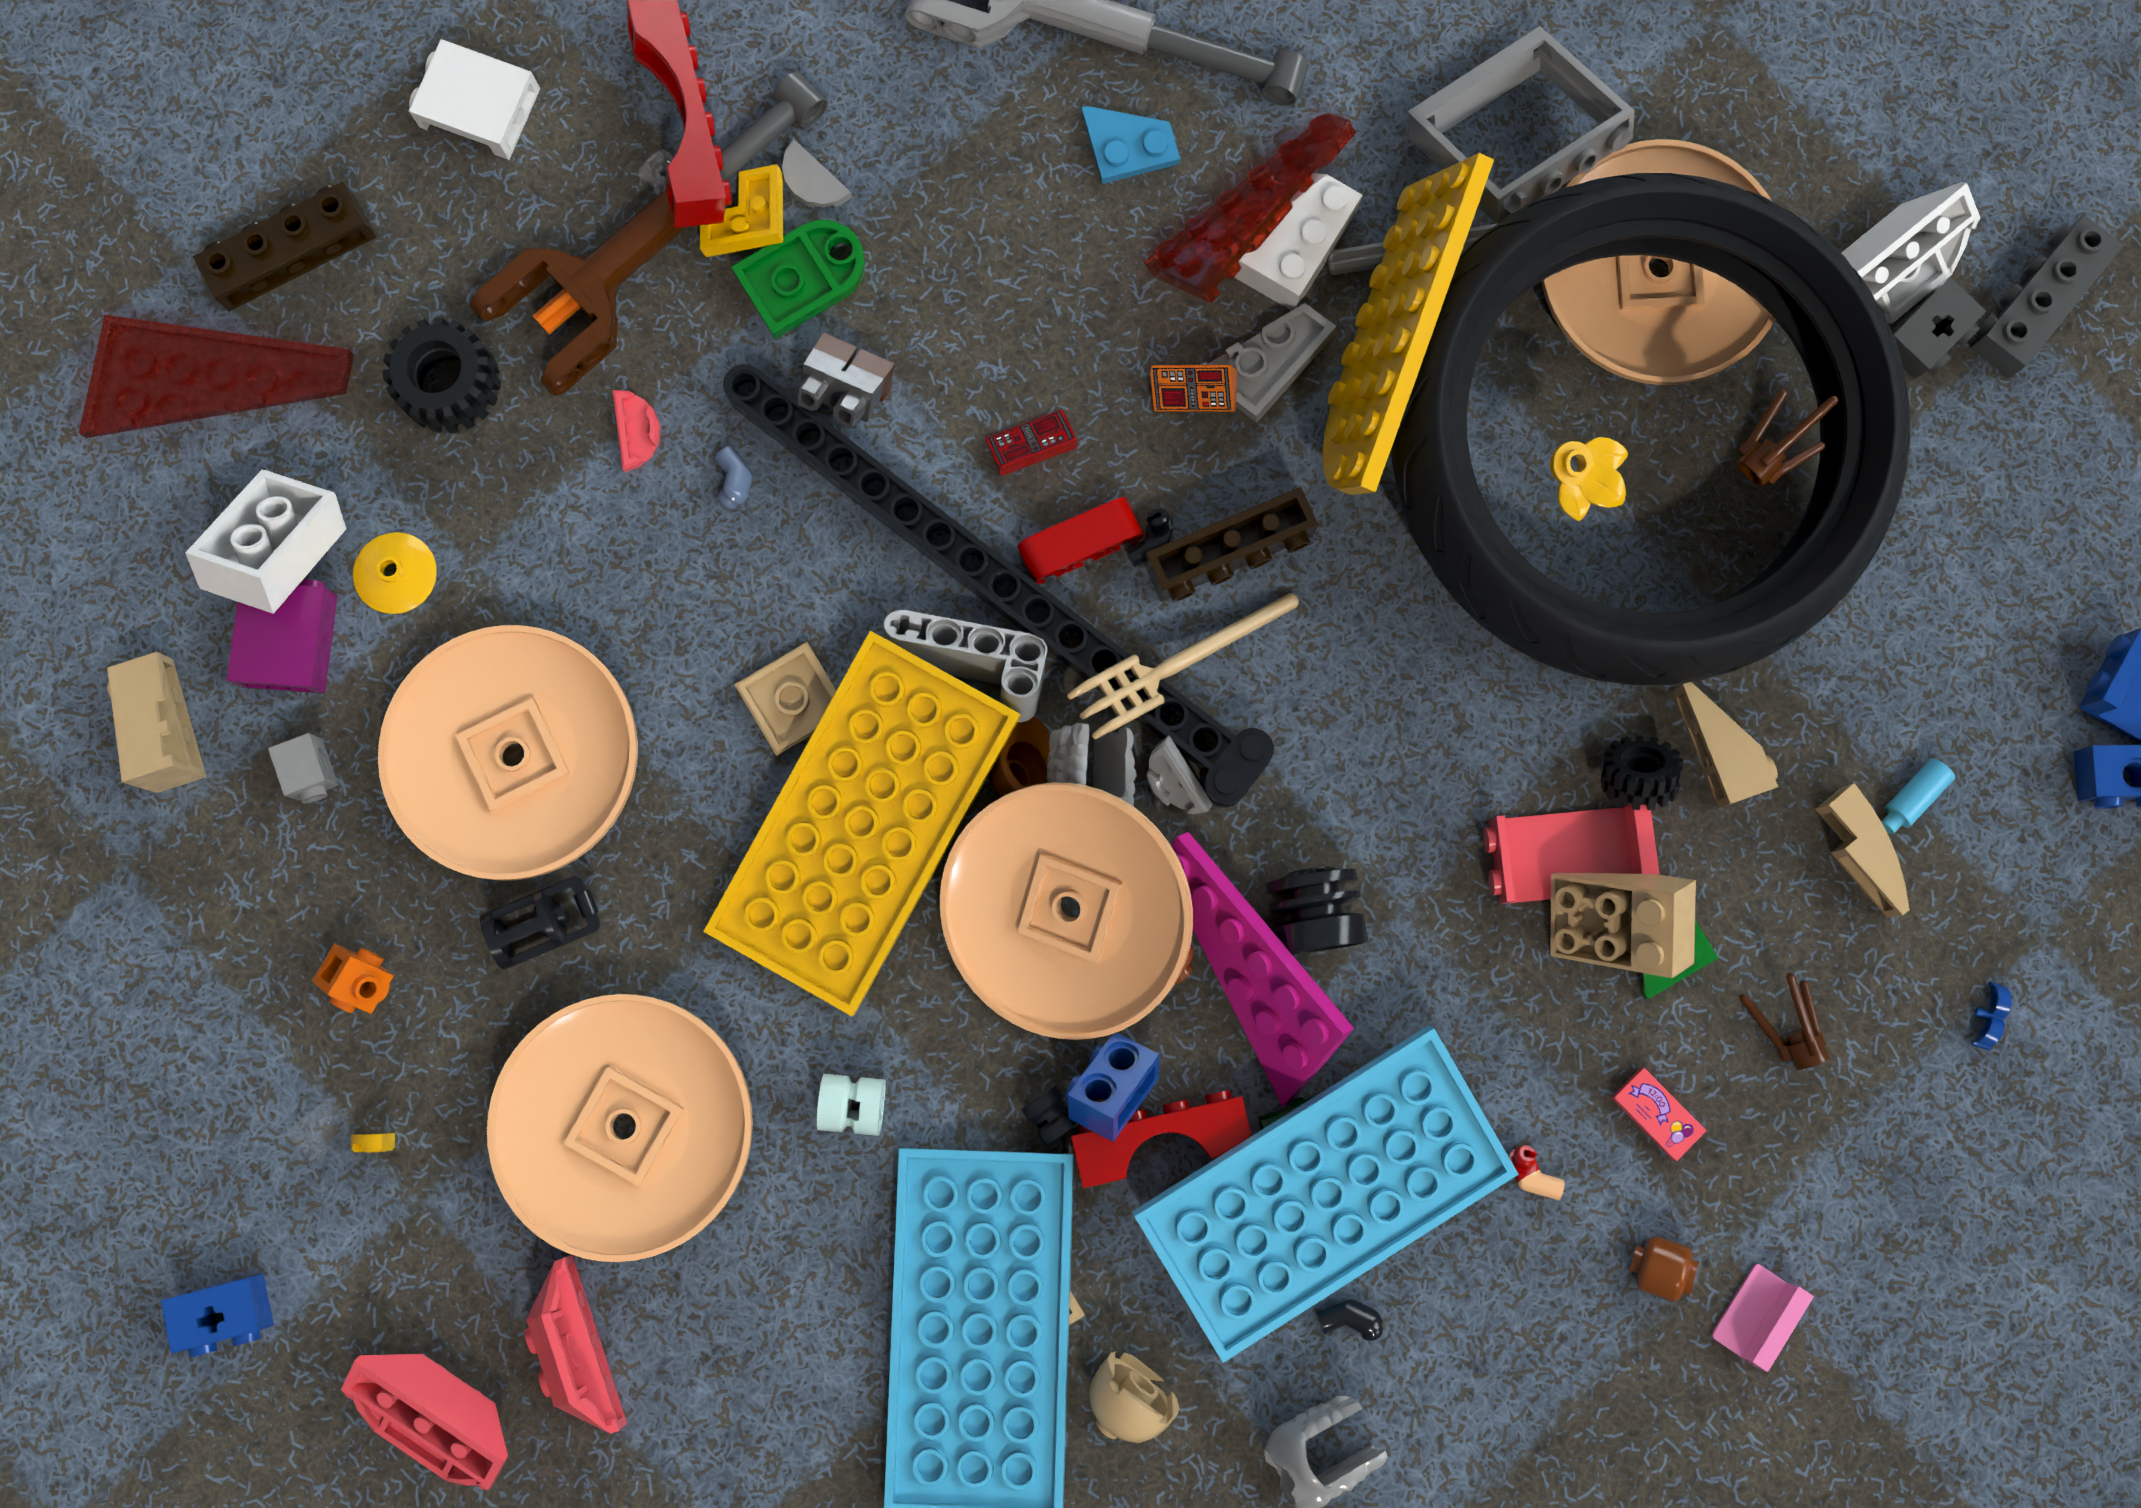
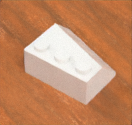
[1190,171,1362,311]

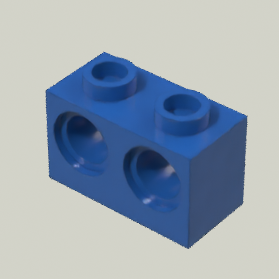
[1065,1032,1159,1142]

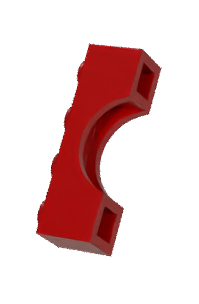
[1071,1089,1251,1188]

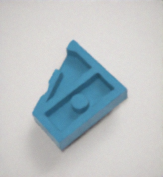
[1081,106,1180,184]

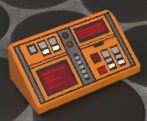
[1150,365,1238,412]

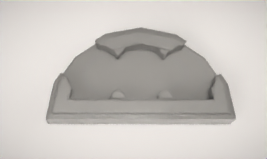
[782,139,853,208]
[1147,735,1213,815]

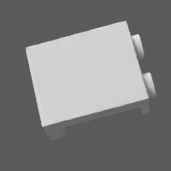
[409,39,540,160]

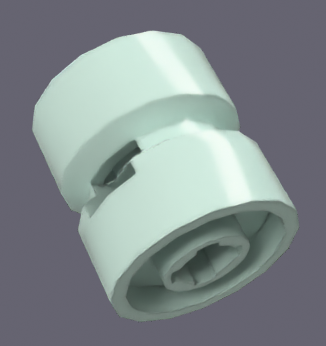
[817,1074,886,1136]

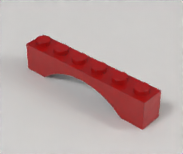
[627,0,732,228]

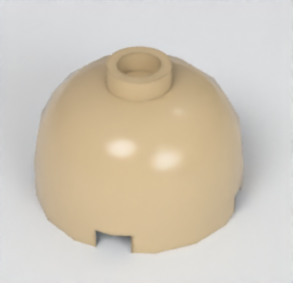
[1089,1352,1180,1443]

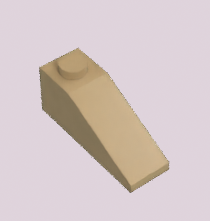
[1672,682,1778,809]

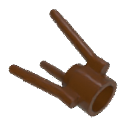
[1736,389,1838,487]
[1740,973,1830,1070]

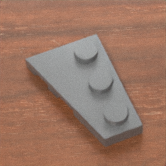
[1200,303,1337,423]

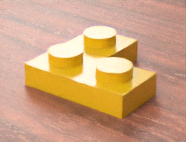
[700,164,783,257]

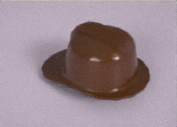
[989,716,1050,800]

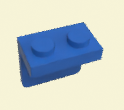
[2078,628,2141,744]

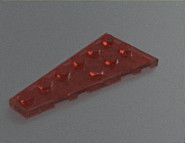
[79,315,354,438]

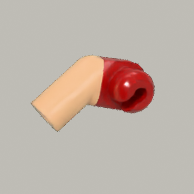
[1509,1145,1565,1201]

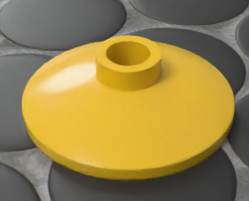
[353,532,437,614]

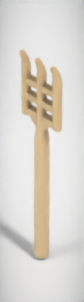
[1067,593,1299,739]

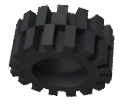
[1600,735,1683,810]

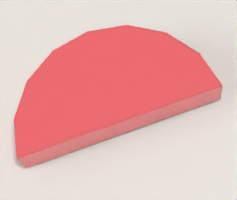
[613,390,661,472]

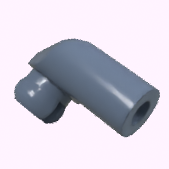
[715,446,752,509]

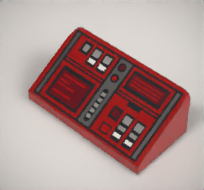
[985,410,1077,476]

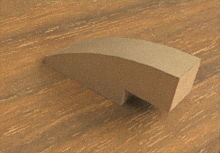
[1815,783,1909,918]

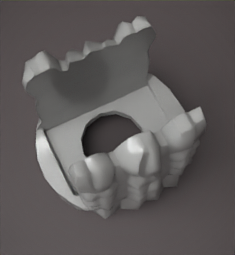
[1046,723,1137,807]
[1264,1396,1388,1508]

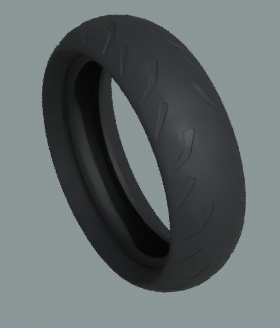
[1391,173,1910,685]

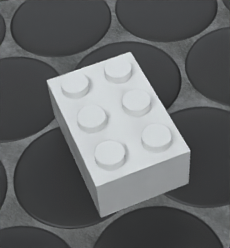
[185,469,346,614]

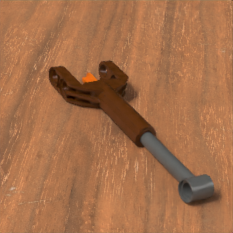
[470,71,828,396]

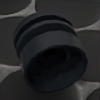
[1266,866,1368,955]

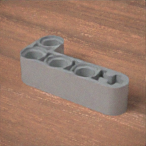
[884,610,1047,722]

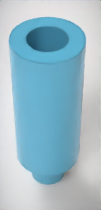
[1881,758,1955,834]

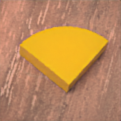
[350,1133,395,1152]

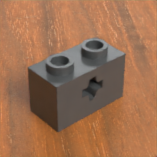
[1892,277,1986,379]

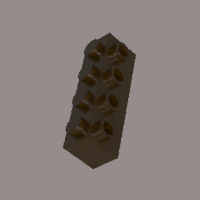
[193,181,376,311]
[1144,487,1319,602]

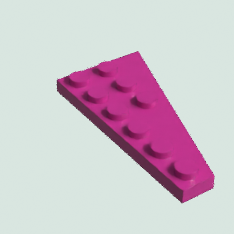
[1171,832,1354,1107]

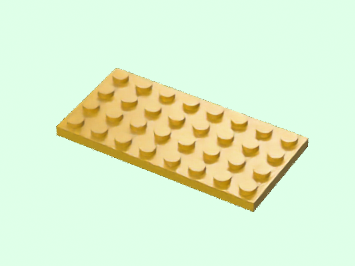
[703,631,1022,1016]

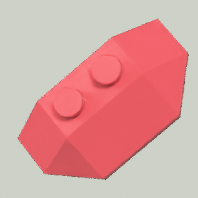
[525,1255,627,1434]
[341,1354,508,1490]

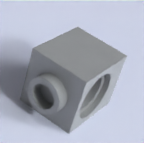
[268,733,338,804]

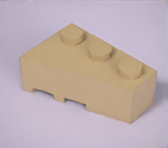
[107,652,206,793]

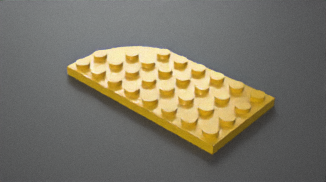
[1322,153,1494,495]

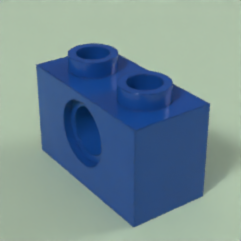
[2074,745,2141,809]

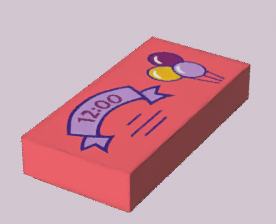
[1611,1067,1707,1161]

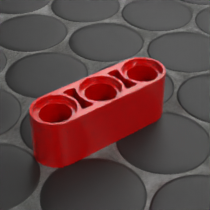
[1017,497,1144,585]

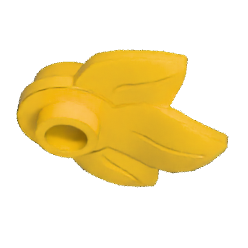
[1549,437,1628,521]

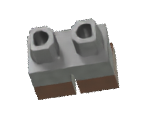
[797,332,895,428]

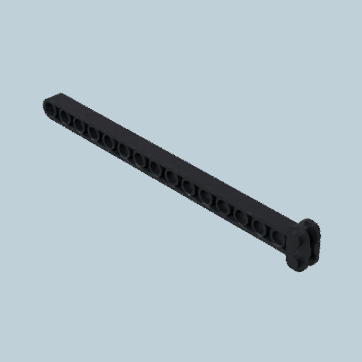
[723,364,1274,808]

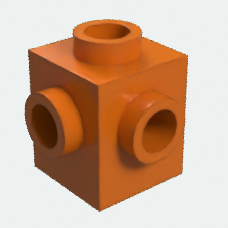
[312,943,394,1014]

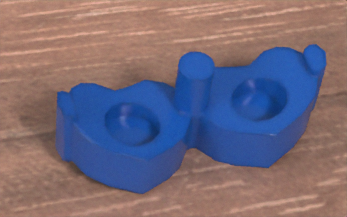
[1970,981,2012,1050]

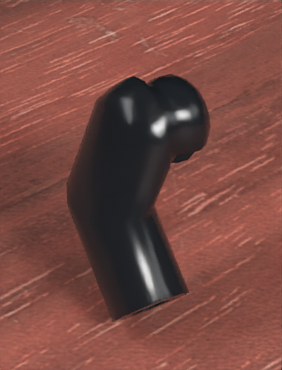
[1125,509,1174,567]
[1316,1299,1383,1341]

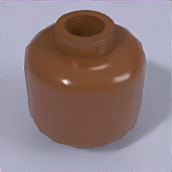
[1629,1236,1699,1302]

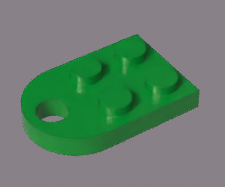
[731,220,865,339]

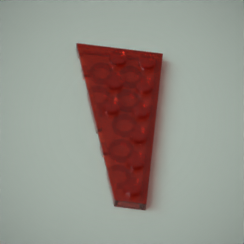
[1144,113,1356,304]

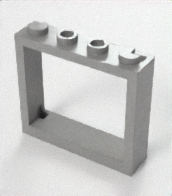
[1408,26,1635,224]

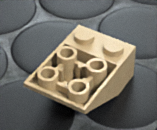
[1550,873,1696,978]

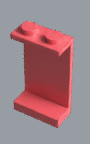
[1483,804,1660,904]

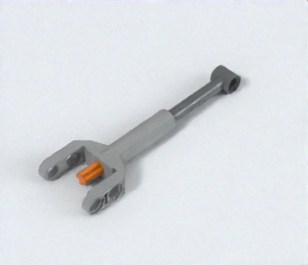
[904,0,1309,106]

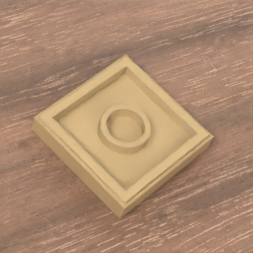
[734,642,836,757]

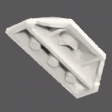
[1842,182,1980,324]

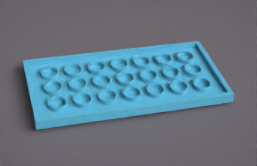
[1132,1025,1519,1363]
[884,1148,1074,1508]

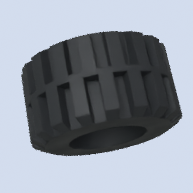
[382,318,501,434]

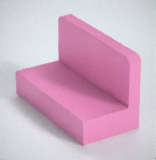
[1711,1264,1814,1372]

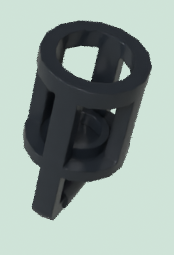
[480,876,601,970]

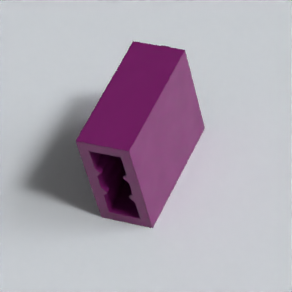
[227,579,338,694]

